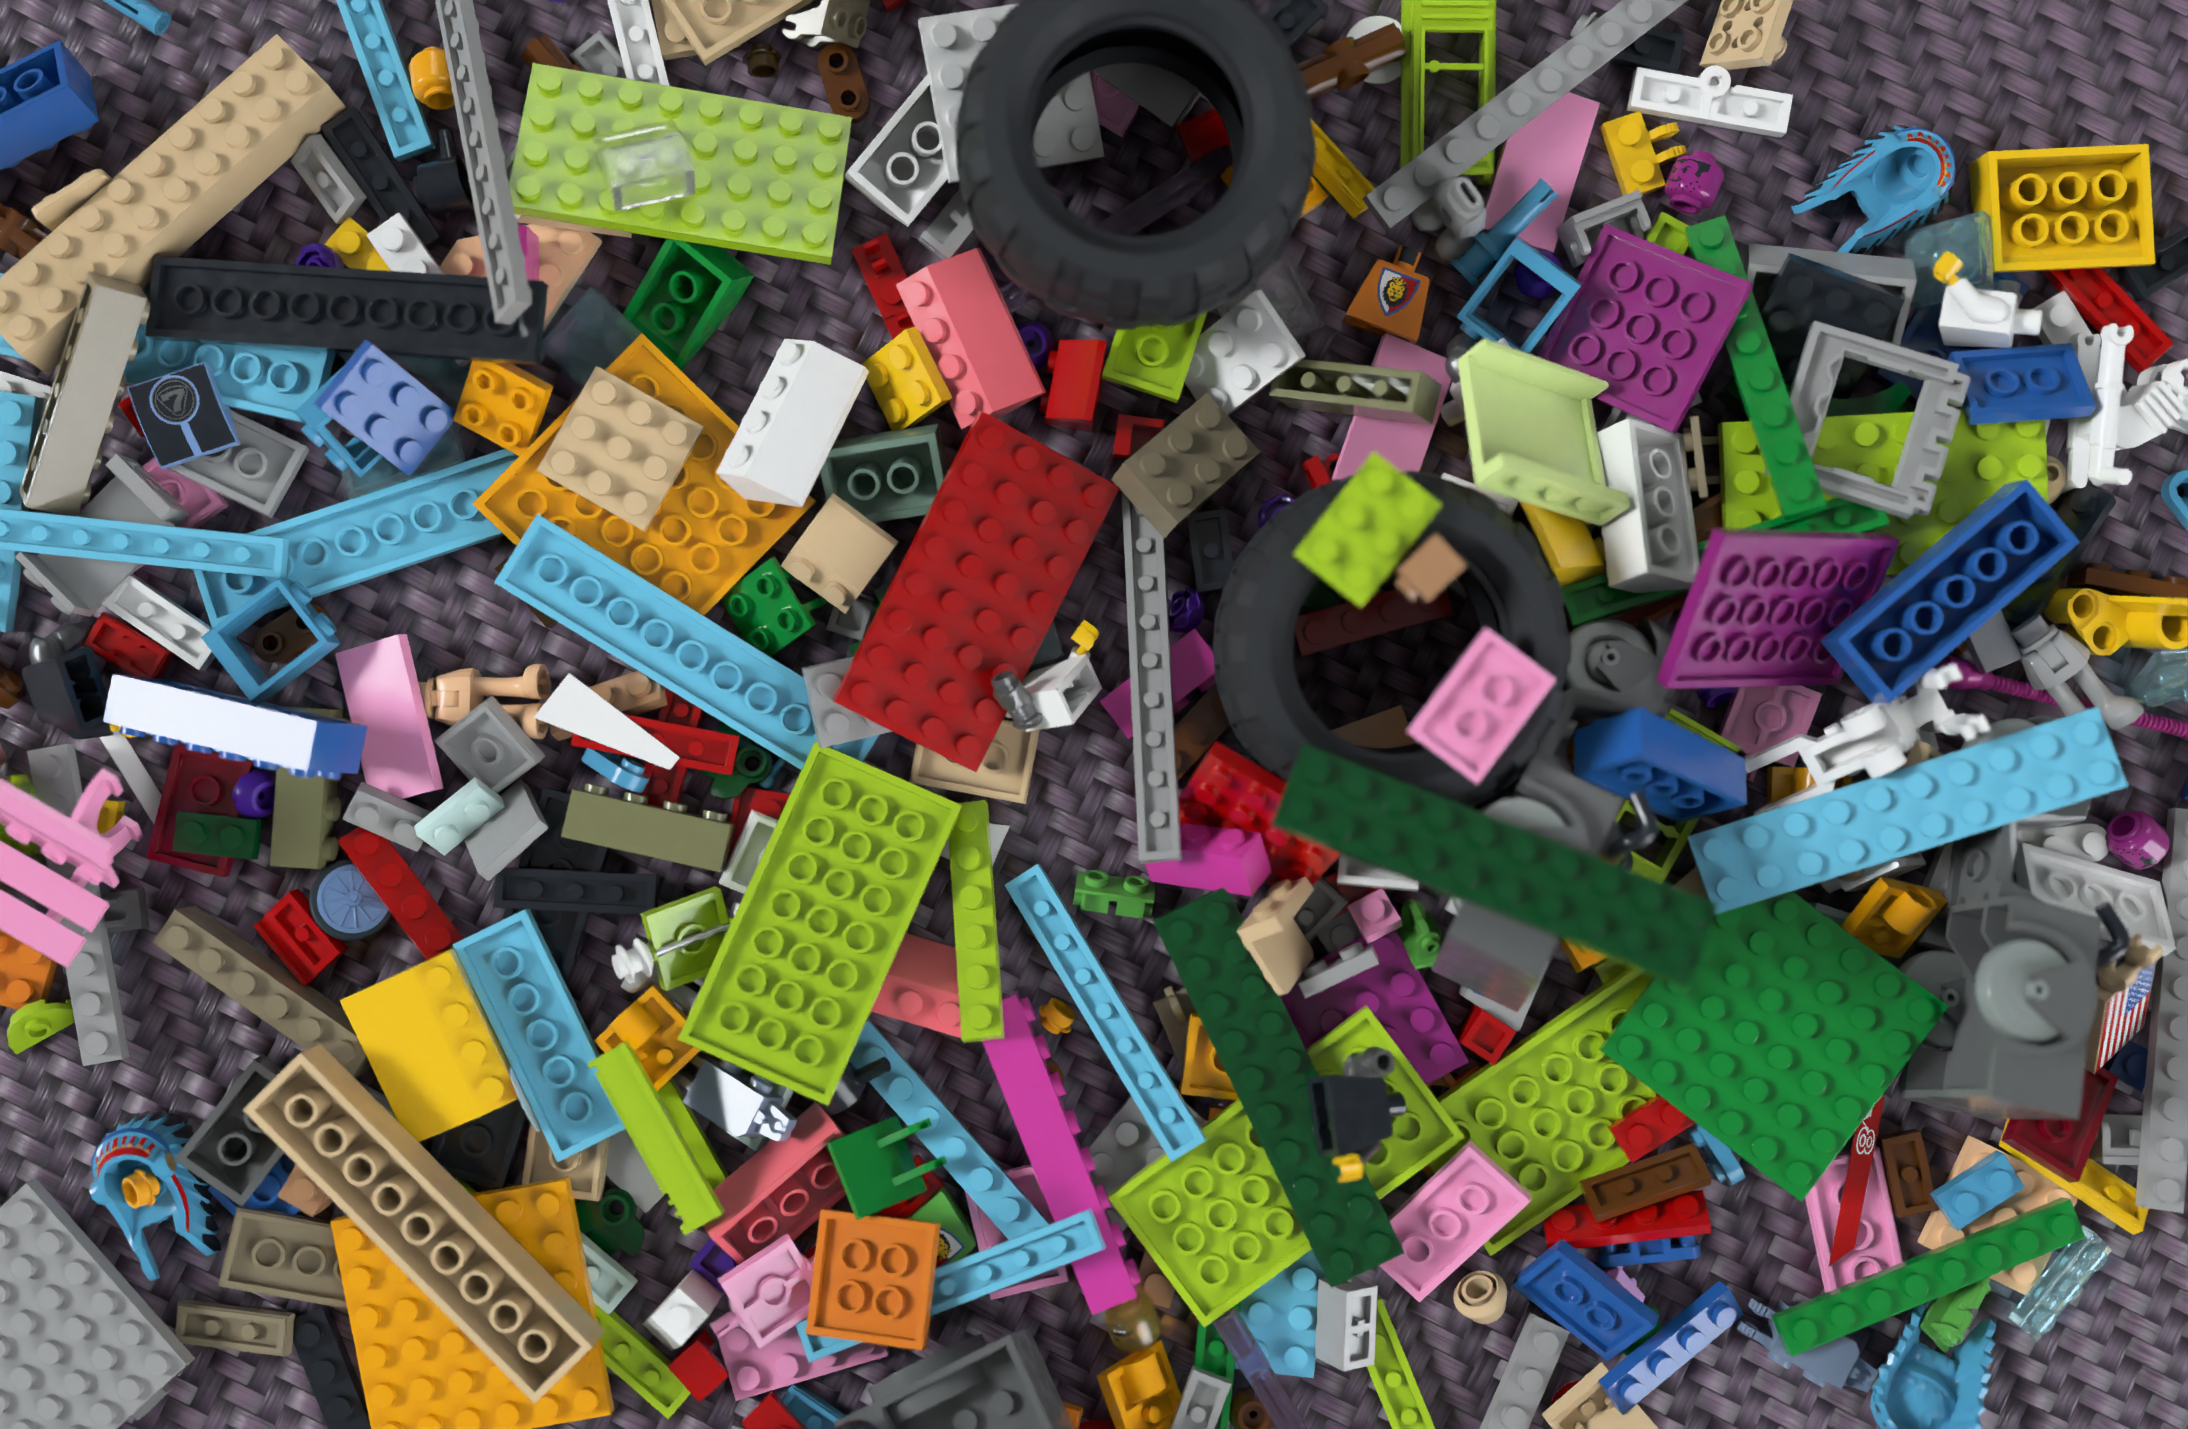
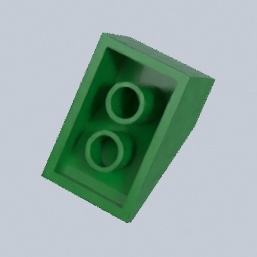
[617,239,755,371]

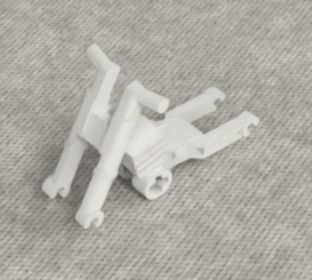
[2061,324,2188,494]
[1742,663,1991,815]

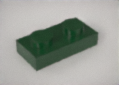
[172,811,263,860]

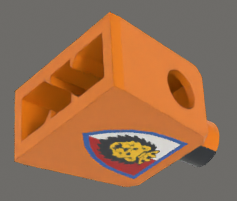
[1342,246,1430,344]

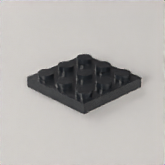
[1759,253,1905,399]

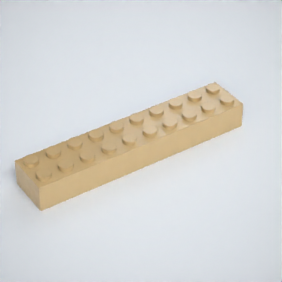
[0,34,346,374]
[243,1043,605,1404]

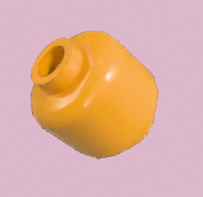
[409,47,455,110]

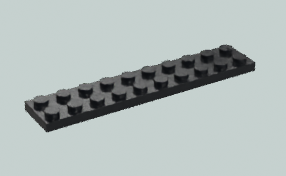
[145,256,548,365]
[430,787,611,1189]

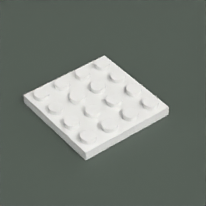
[918,4,1105,184]

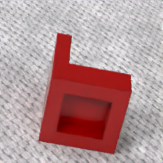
[1113,414,1166,461]
[1454,1004,1516,1065]
[667,1329,729,1403]

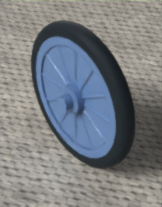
[309,858,393,941]

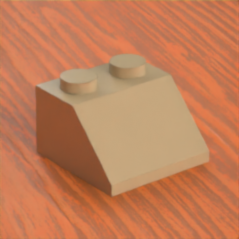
[781,493,899,614]

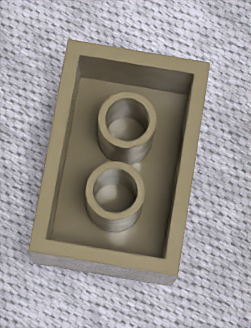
[1111,393,1260,539]

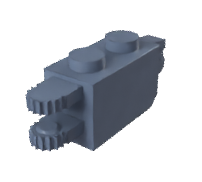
[673,1052,797,1142]
[1736,1298,1878,1393]

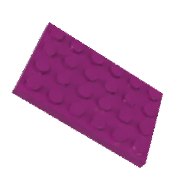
[1656,528,1900,688]

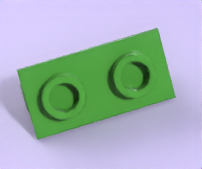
[1073,870,1156,919]
[1396,899,1445,970]
[1919,1277,1991,1353]

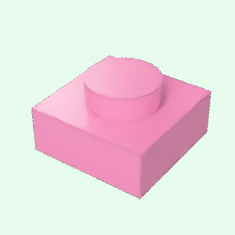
[1347,888,1403,944]

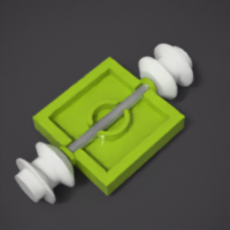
[611,886,740,991]

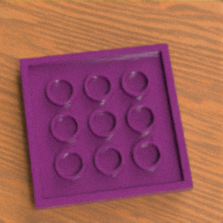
[1537,224,1753,435]
[1280,930,1469,1084]

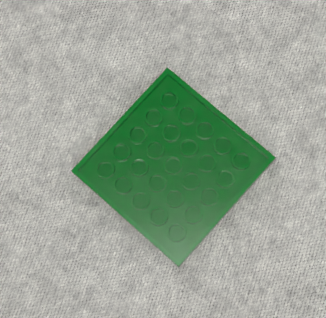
[1599,891,1949,1202]

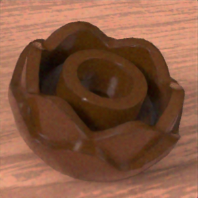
[1229,1388,1278,1429]

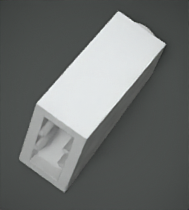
[642,1269,723,1351]

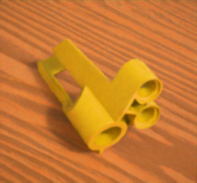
[2044,588,2188,656]

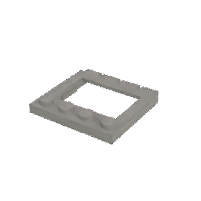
[1763,321,1971,519]

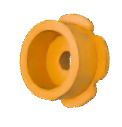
[1039,998,1076,1034]
[121,1169,160,1209]

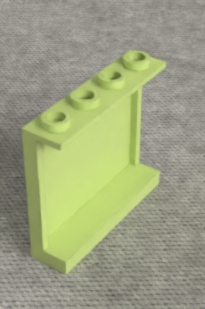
[1458,338,1630,526]

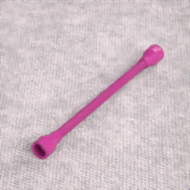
[1938,655,2188,738]

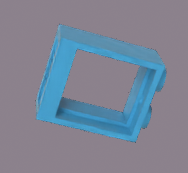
[1457,236,1582,354]
[294,366,383,478]
[201,578,341,702]

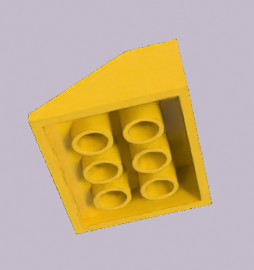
[1969,144,2155,273]
[1519,501,1606,587]
[340,948,518,1142]

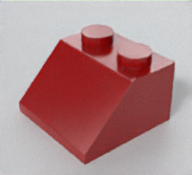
[1039,340,1107,433]

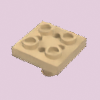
[1700,0,1793,70]

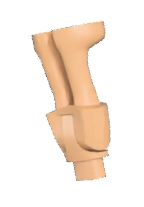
[418,664,552,739]

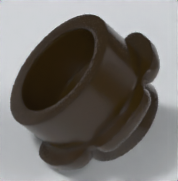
[743,44,782,78]

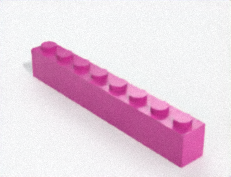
[982,990,1142,1315]

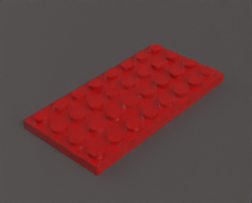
[832,411,1119,772]

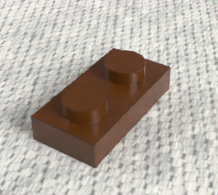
[1877,1128,1938,1218]

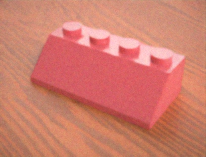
[896,248,1046,430]
[871,933,962,1038]
[703,1102,847,1264]

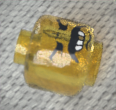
[1104,1292,1161,1352]

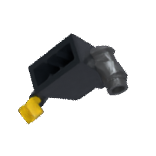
[22,621,135,740]
[1306,1046,1406,1183]

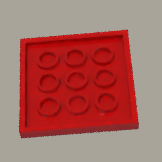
[1178,741,1341,886]

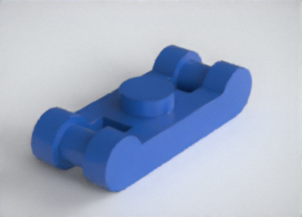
[1597,1235,1701,1267]

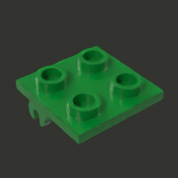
[721,557,829,657]
[827,1116,947,1220]

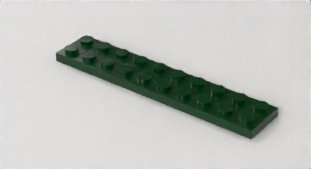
[1271,744,1718,988]
[1153,888,1405,1288]

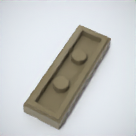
[175,1299,295,1357]

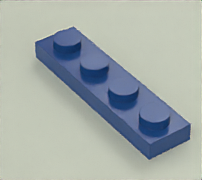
[1598,1281,1744,1415]

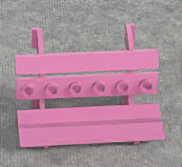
[0,744,144,968]

